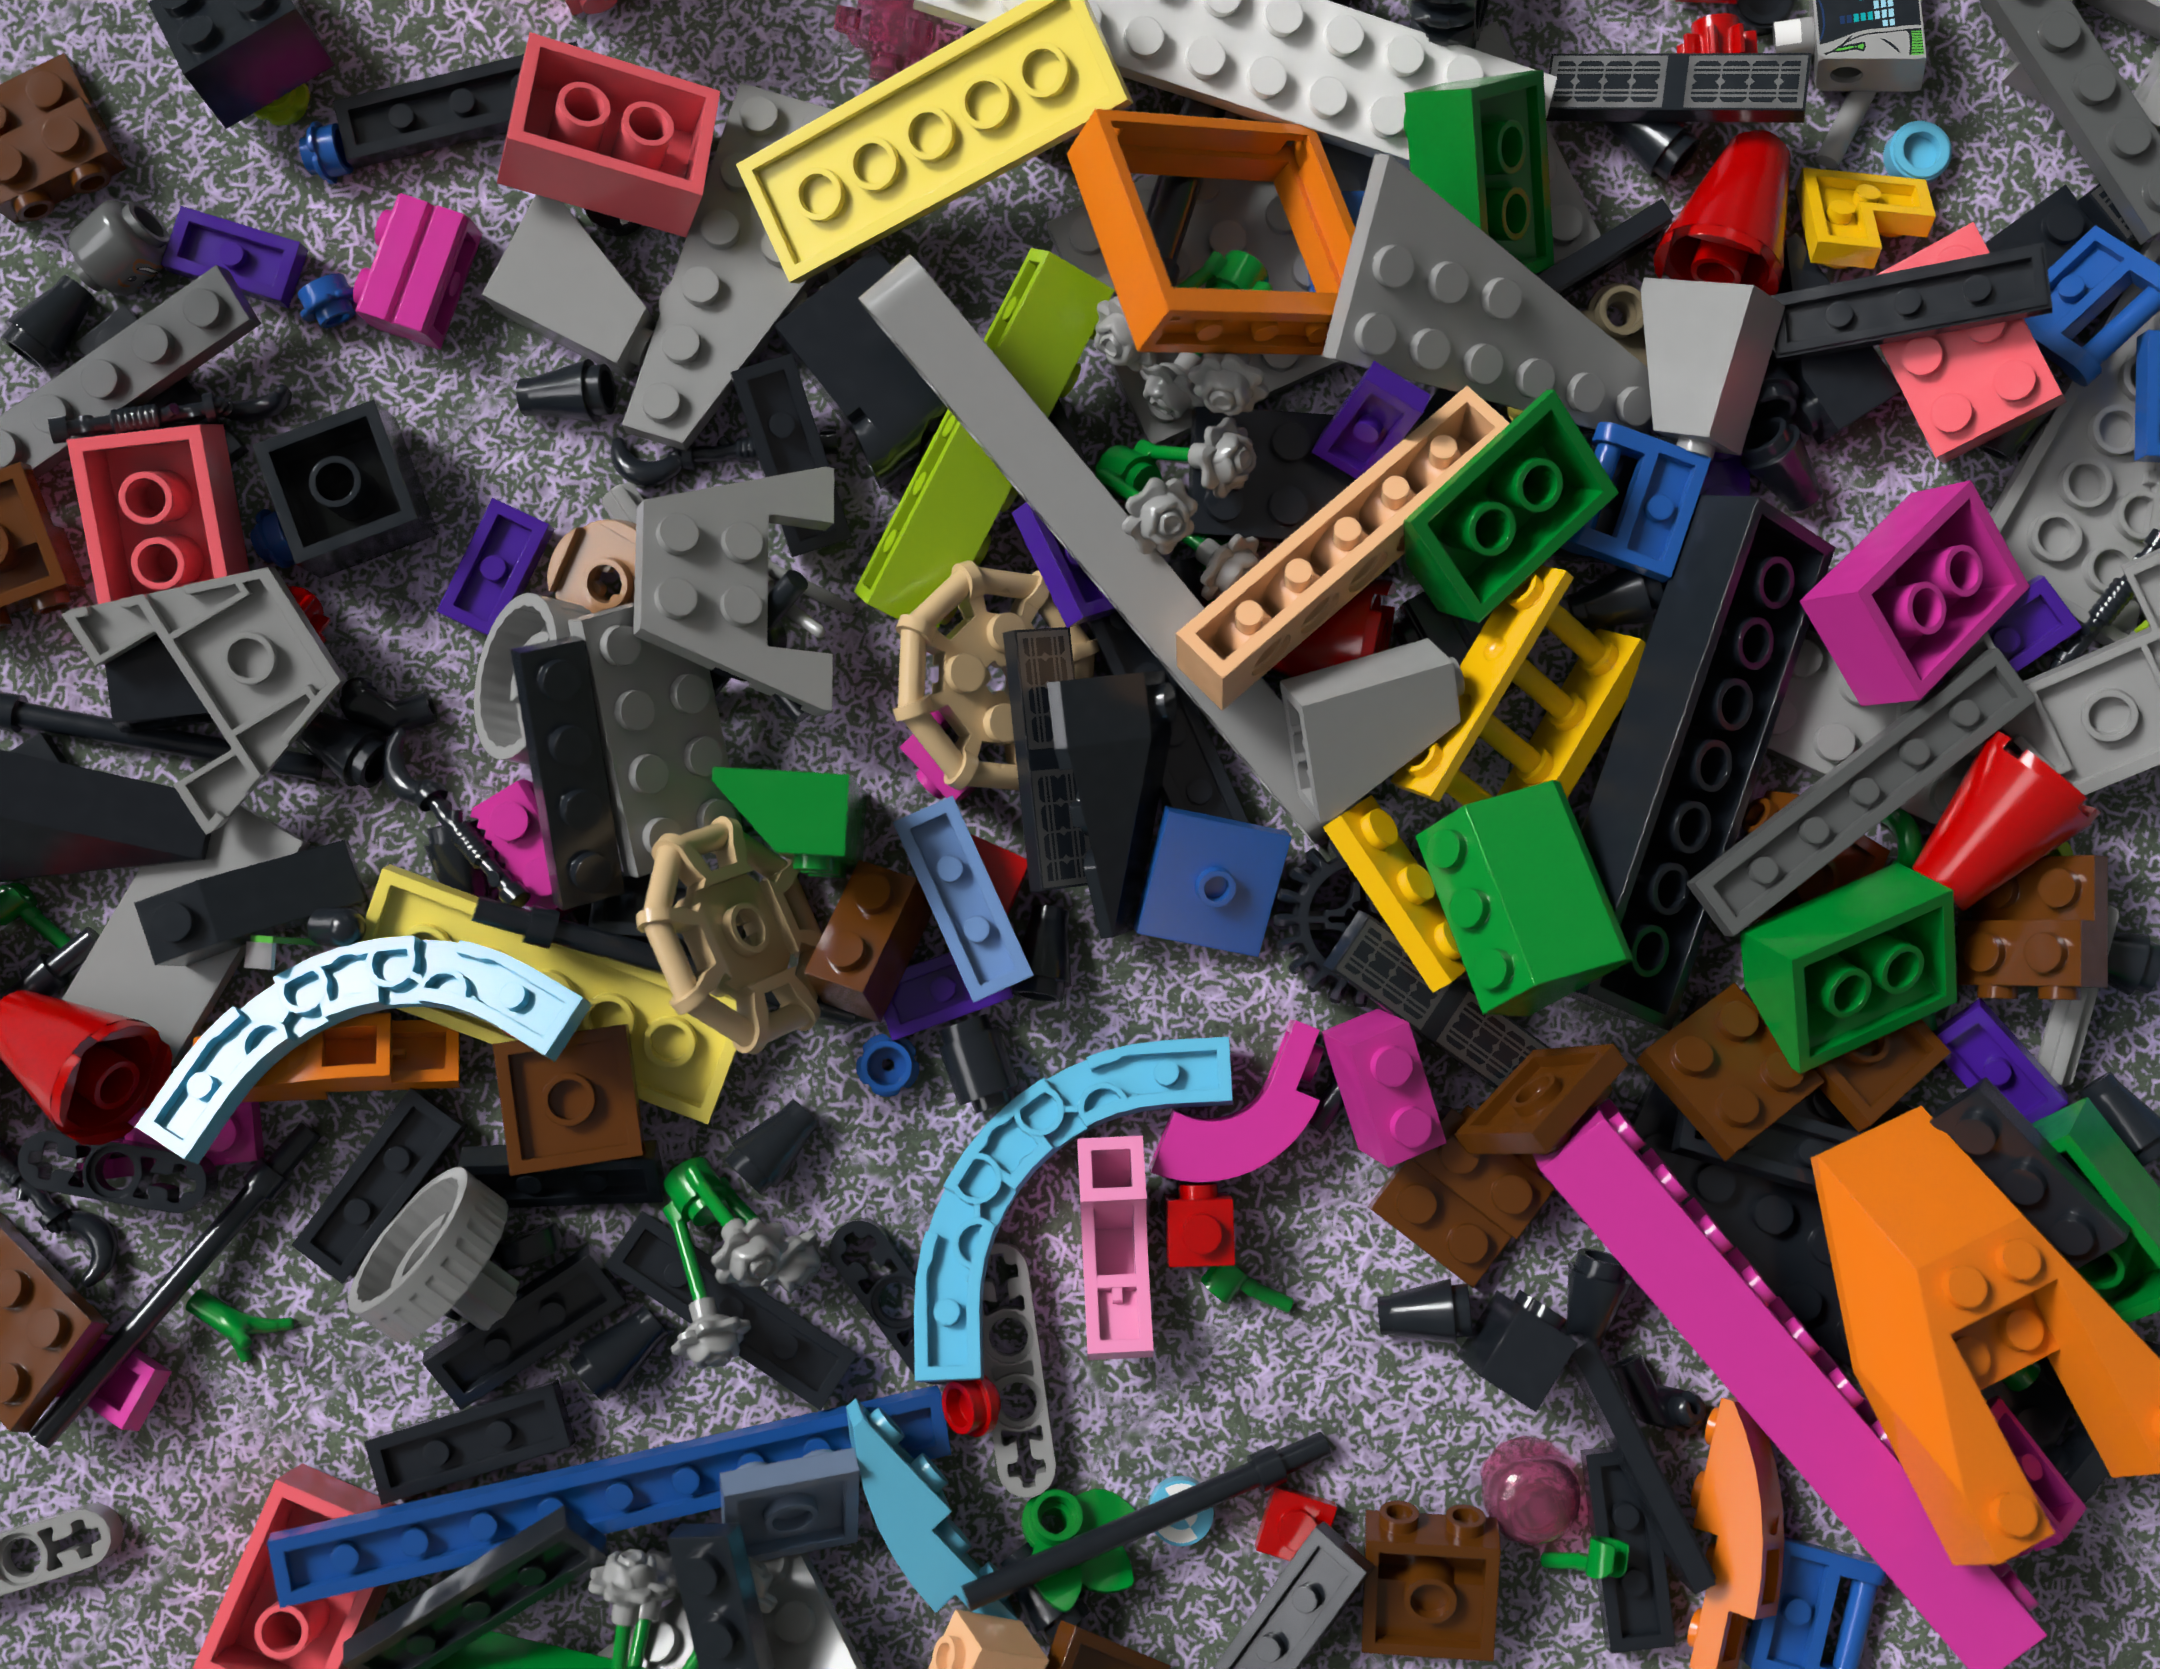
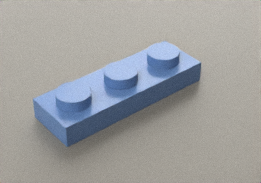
[893,795,1034,1003]

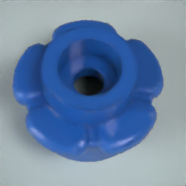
[299,121,354,184]
[297,273,356,328]
[250,509,296,568]
[856,1034,920,1097]

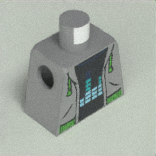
[1773,0,1927,92]

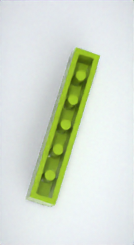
[854,248,1115,629]

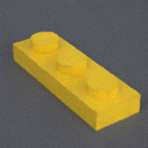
[1323,795,1466,993]

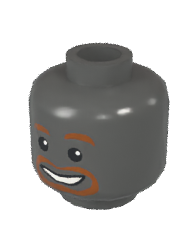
[68,200,169,296]

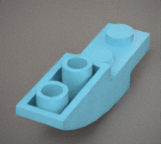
[846,1398,1018,1620]

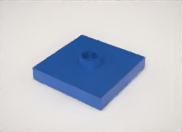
[1133,806,1292,957]

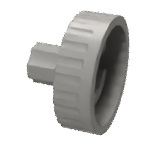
[474,593,592,765]
[348,1167,520,1343]

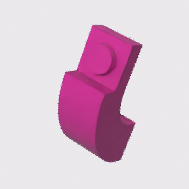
[1149,1020,1324,1182]

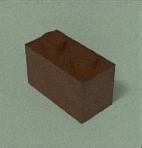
[804,860,933,1023]

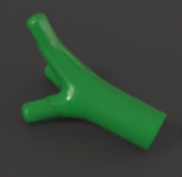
[185,1288,295,1363]

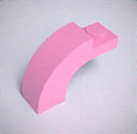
[1077,1135,1154,1360]

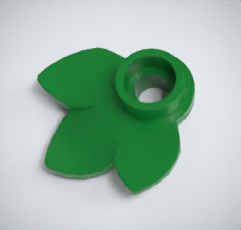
[1021,1488,1135,1613]

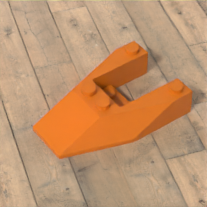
[1810,1106,2160,1566]

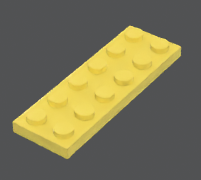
[736,0,1134,284]
[360,864,737,1124]

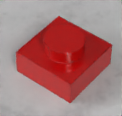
[1255,1485,1337,1561]

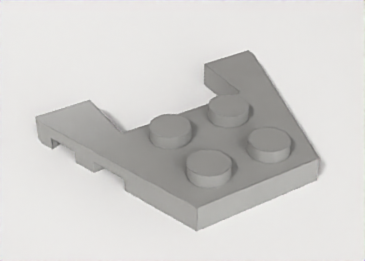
[633,467,834,717]
[1946,548,2160,795]
[61,567,347,835]

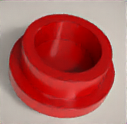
[942,1374,1001,1437]

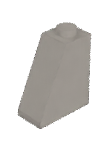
[482,195,656,379]
[1640,278,1785,461]
[1280,638,1465,823]

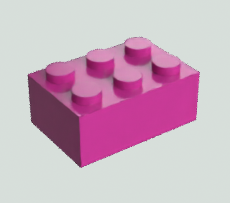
[1800,480,2030,706]

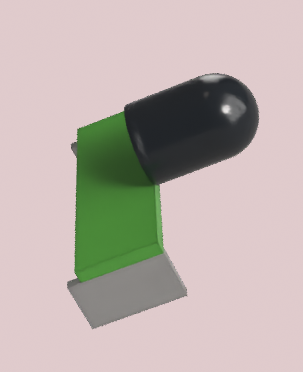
[244,907,366,970]

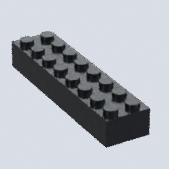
[1567,495,1836,1031]

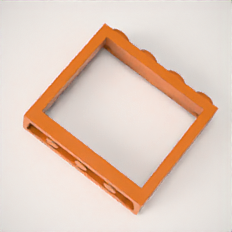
[1067,109,1355,355]

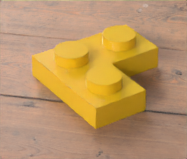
[1795,167,1936,269]

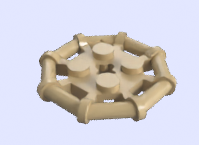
[892,560,1100,791]
[636,816,823,1054]

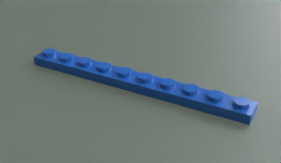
[267,1385,952,1608]

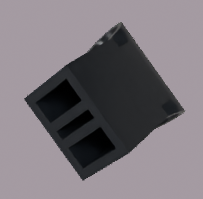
[775,247,948,489]

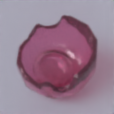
[1480,1435,1580,1546]

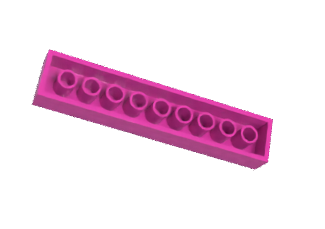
[1533,1098,2047,1669]

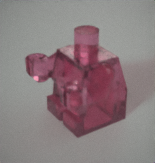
[834,0,933,82]

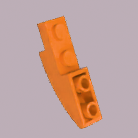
[193,1013,460,1102]
[1687,1398,1784,1669]

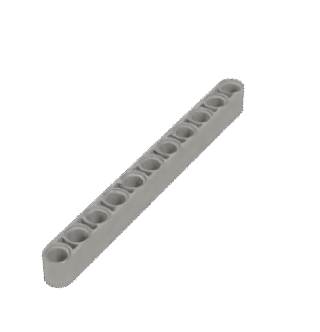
[858,254,1362,844]

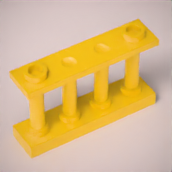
[1390,565,1646,806]

